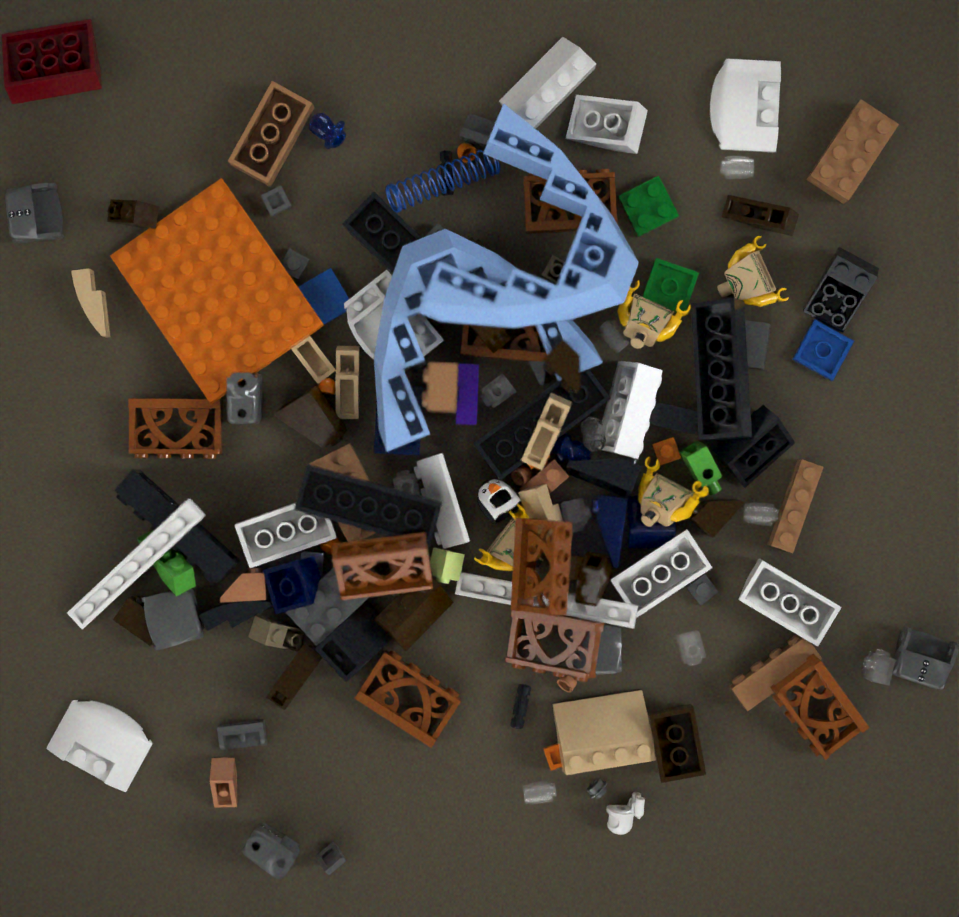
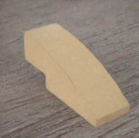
[71,269,110,338]
[291,336,336,384]
[335,346,360,419]
[521,393,572,470]
[518,484,563,539]

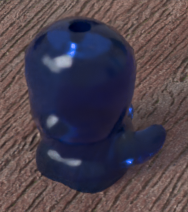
[309,113,346,149]
[553,434,592,464]

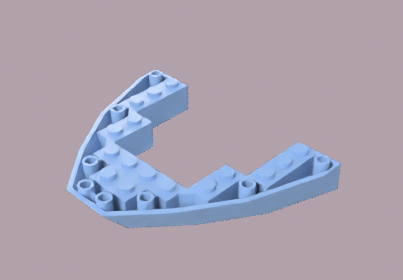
[418,104,639,328]
[374,229,603,452]

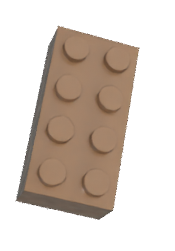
[228,81,314,187]
[806,99,899,204]
[423,363,458,414]
[309,443,375,542]

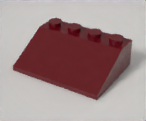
[1,19,102,104]

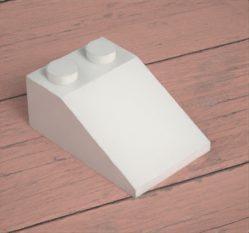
[566,95,648,154]

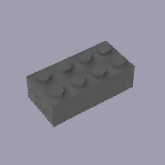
[286,565,378,646]

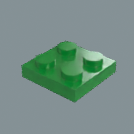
[618,176,679,237]
[642,258,699,314]

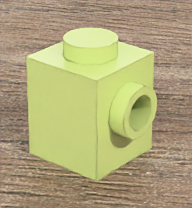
[430,548,465,584]

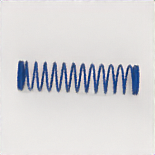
[386,147,500,213]

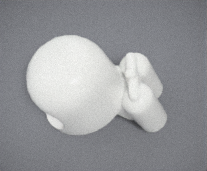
[606,792,645,835]

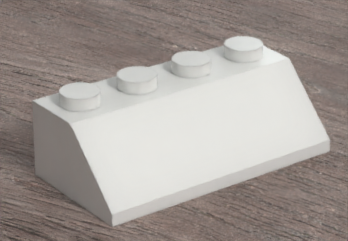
[499,37,596,129]
[595,361,663,459]
[414,453,470,549]
[234,502,337,568]
[610,529,712,618]
[738,558,841,646]

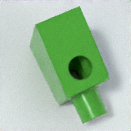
[679,440,722,495]

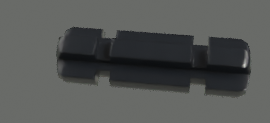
[440,150,454,196]
[510,684,531,729]

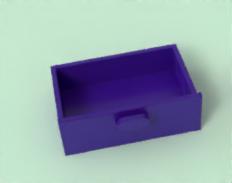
[456,364,479,425]

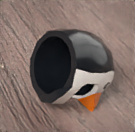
[477,479,521,524]

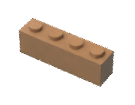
[767,459,823,553]
[729,634,822,711]

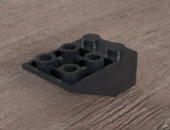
[803,247,879,333]
[315,600,392,682]

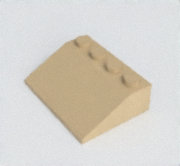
[552,690,656,775]

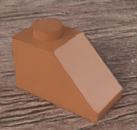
[519,459,569,494]
[220,568,268,602]
[210,757,237,808]

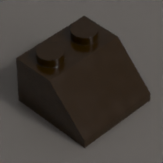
[688,500,744,538]

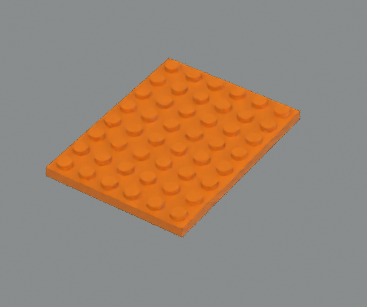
[110,178,324,404]

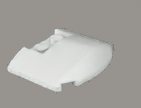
[710,59,781,152]
[344,270,444,372]
[46,700,153,792]

